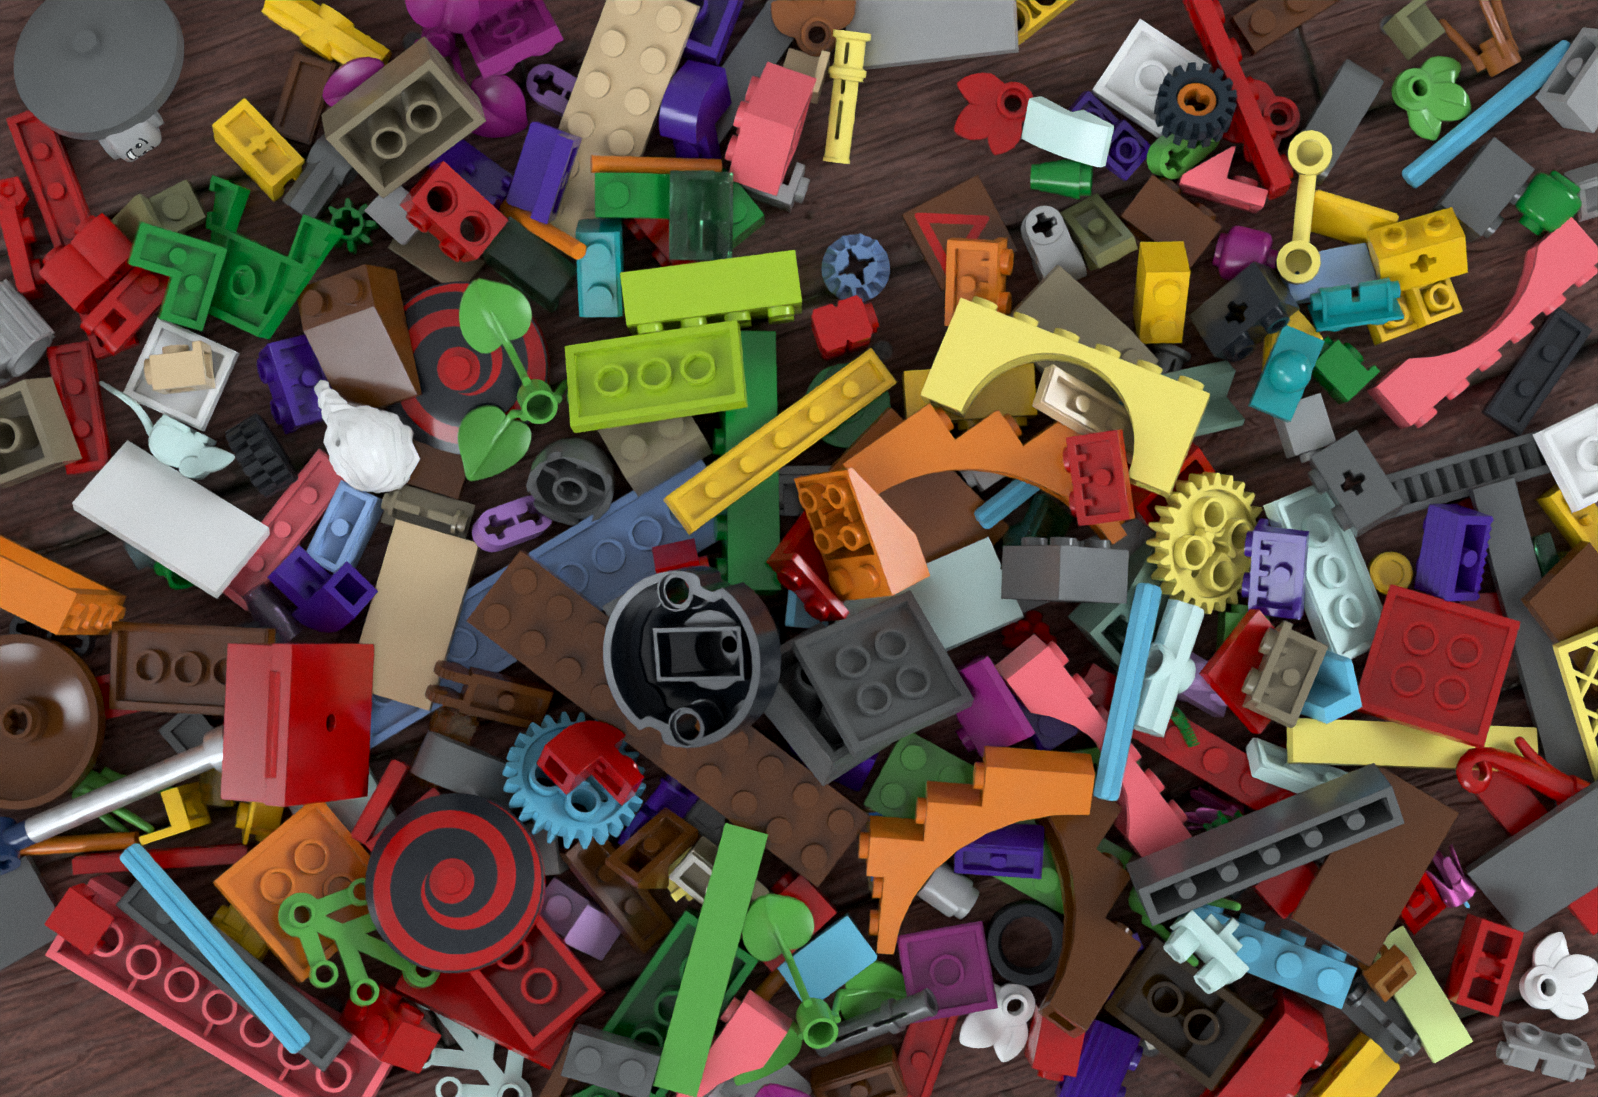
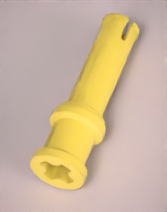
[823,29,871,164]

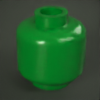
[1515,170,1582,236]

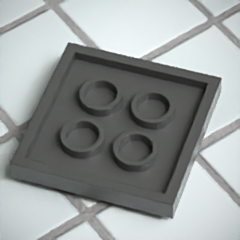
[792,590,974,760]

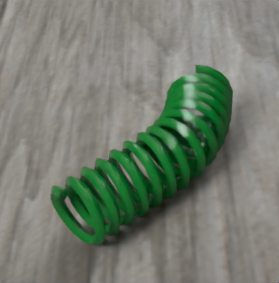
[1170,707,1200,747]

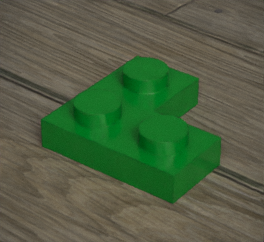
[127,221,227,331]

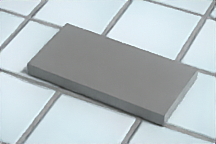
[846,0,1019,70]

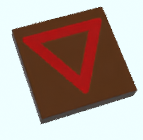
[901,175,1018,292]

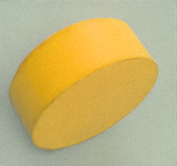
[1367,552,1413,595]

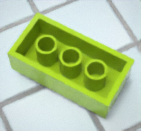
[620,250,802,336]

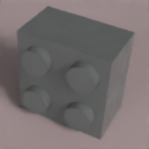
[1001,537,1129,604]

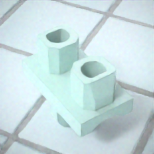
[1163,910,1250,994]

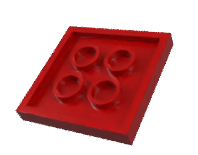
[1355,584,1521,749]

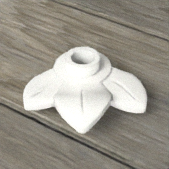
[1519,932,1598,1020]
[959,982,1036,1062]

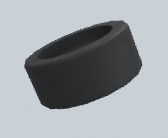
[985,900,1064,986]

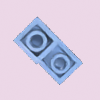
[1279,243,1377,304]

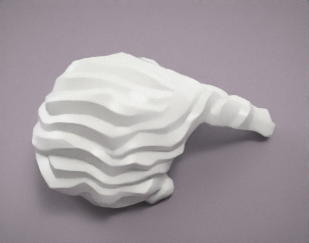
[314,380,420,493]

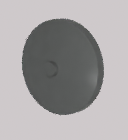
[14,0,184,140]

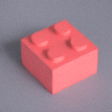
[725,62,817,196]

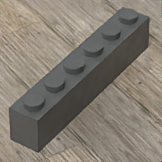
[1125,763,1405,926]

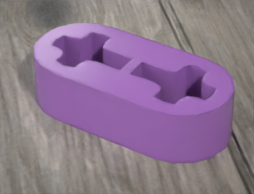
[526,64,577,117]
[472,495,552,552]

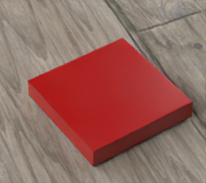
[1199,609,1275,734]

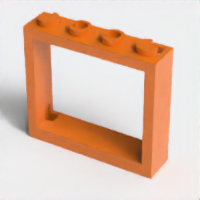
[0,535,127,635]

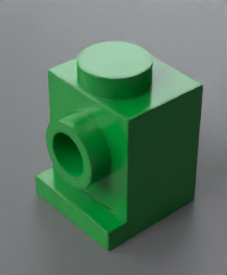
[1311,336,1380,405]

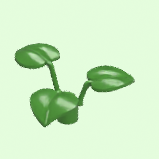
[457,278,569,481]
[733,894,907,1086]

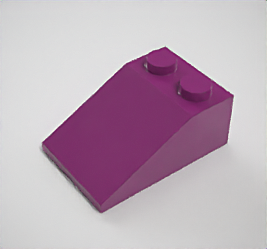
[954,655,1035,757]

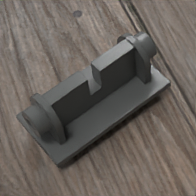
[1340,972,1422,1063]

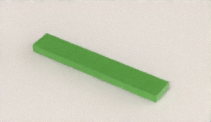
[653,823,768,1097]

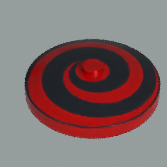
[387,281,551,454]
[365,793,546,974]

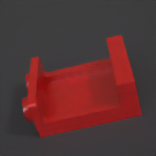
[766,510,849,622]

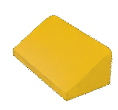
[1311,189,1399,248]

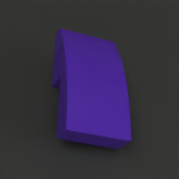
[1068,91,1151,181]

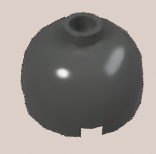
[526,437,616,525]

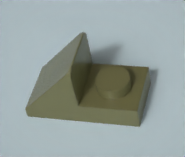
[112,179,207,242]
[1060,193,1138,271]

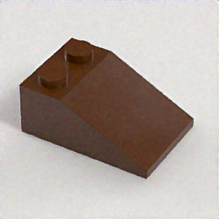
[297,264,422,409]

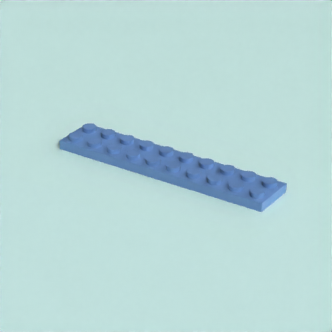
[370,459,721,749]

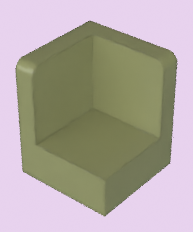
[1382,0,1446,61]

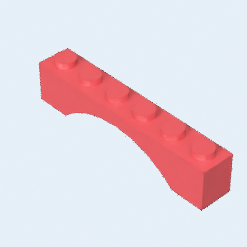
[1367,217,1598,430]
[995,634,1192,858]
[674,990,793,1097]

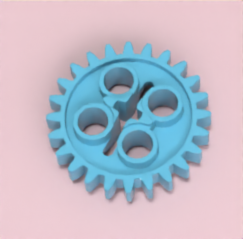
[502,712,646,849]

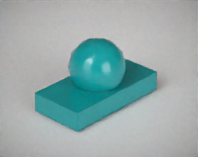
[1248,325,1325,423]

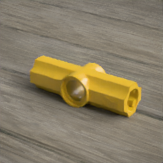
[261,0,392,65]

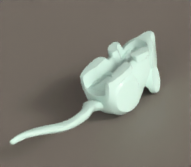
[99,381,235,480]

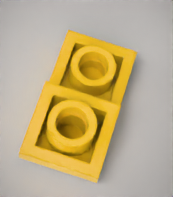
[1367,278,1463,346]

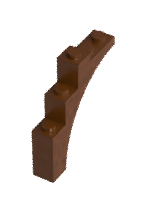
[1008,746,1142,1038]

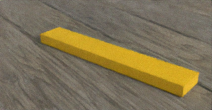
[663,348,897,535]

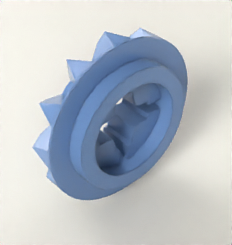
[822,233,890,302]

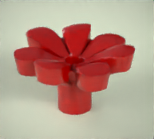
[1002,610,1057,648]

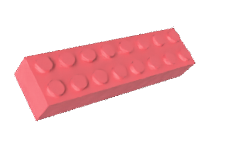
[45,874,393,1097]

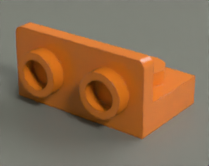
[944,237,1014,326]

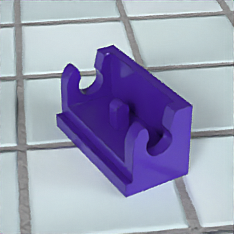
[427,139,514,211]

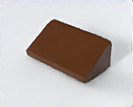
[811,1044,908,1097]

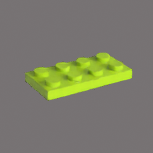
[565,320,748,433]

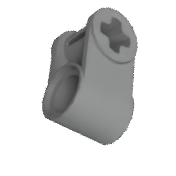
[1020,205,1087,282]

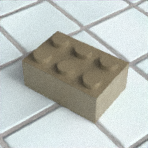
[321,36,486,199]

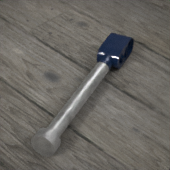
[0,725,224,876]

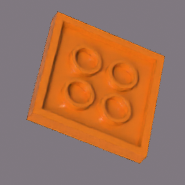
[212,802,370,983]

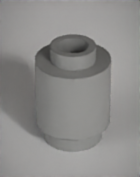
[916,862,980,920]

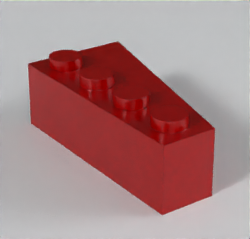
[1200,985,1329,1097]

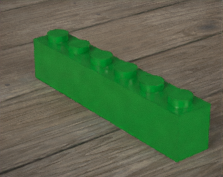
[712,331,781,595]

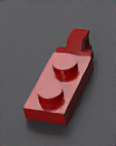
[0,176,47,301]

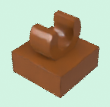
[1357,944,1417,1003]

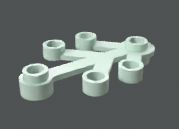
[415,1002,532,1097]

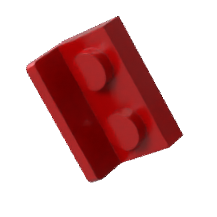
[1063,429,1135,526]

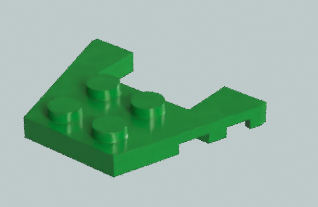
[206,175,343,339]

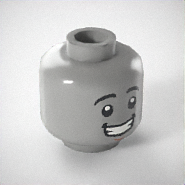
[99,111,164,162]

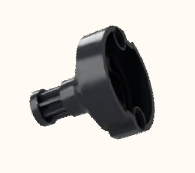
[603,566,786,748]

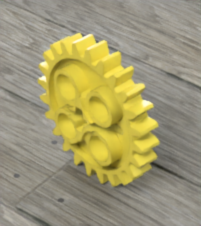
[1146,472,1262,614]

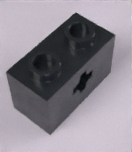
[1189,261,1300,362]

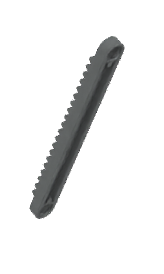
[1347,429,1551,520]

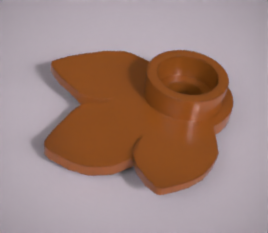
[771,0,856,57]

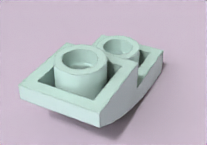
[1021,96,1114,167]

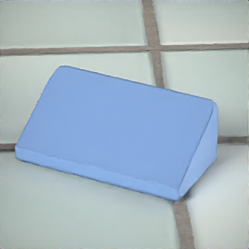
[306,480,384,573]

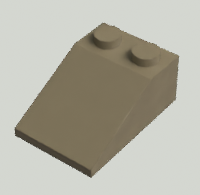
[1008,265,1159,403]

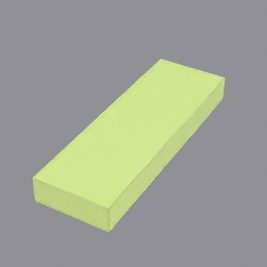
[1373,926,1473,1063]

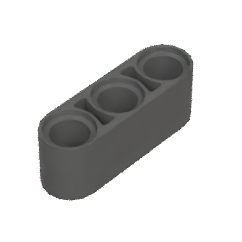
[1286,59,1384,187]
[410,730,538,816]

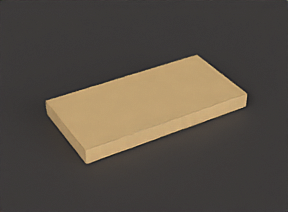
[359,519,480,711]

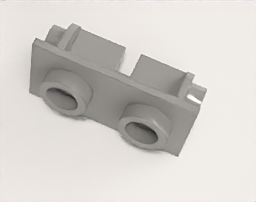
[1496,1020,1595,1082]

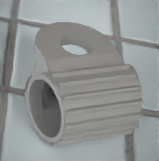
[0,279,55,386]

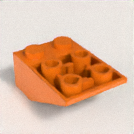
[794,467,930,601]

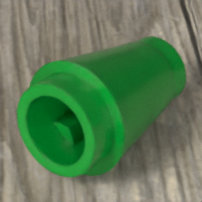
[1030,159,1093,200]

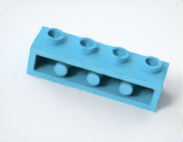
[1171,905,1357,1009]

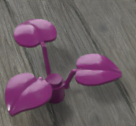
[322,0,529,138]

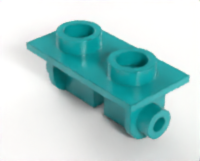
[1308,277,1404,332]

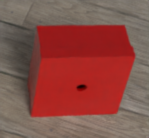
[221,643,374,807]

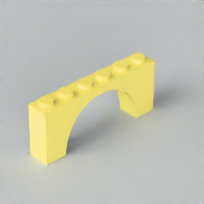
[920,296,1210,499]

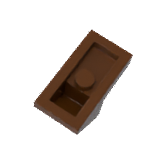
[605,807,698,889]

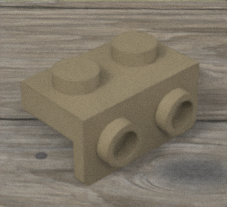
[1241,620,1328,728]

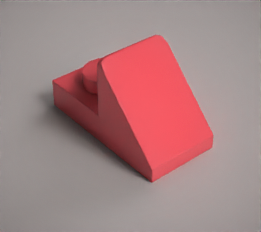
[1176,146,1268,214]

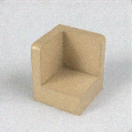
[783,48,830,104]

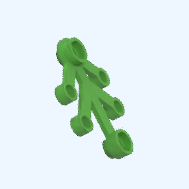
[278,878,440,1007]

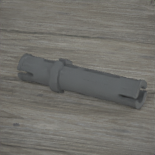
[814,988,938,1058]

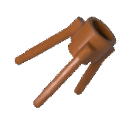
[1438,0,1522,77]

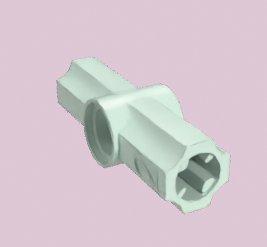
[1134,599,1205,738]

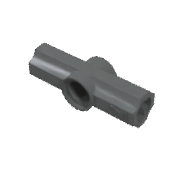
[282,133,358,219]

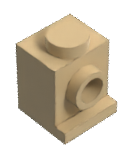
[144,341,216,395]

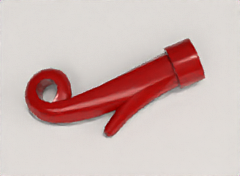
[1456,736,1592,805]

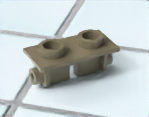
[381,485,476,539]

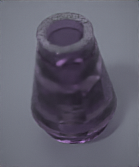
[242,582,303,643]

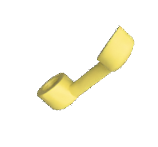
[1276,130,1332,285]

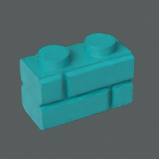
[575,219,624,317]

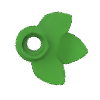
[1392,56,1471,141]

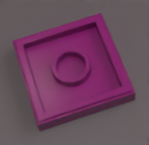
[897,921,998,1023]

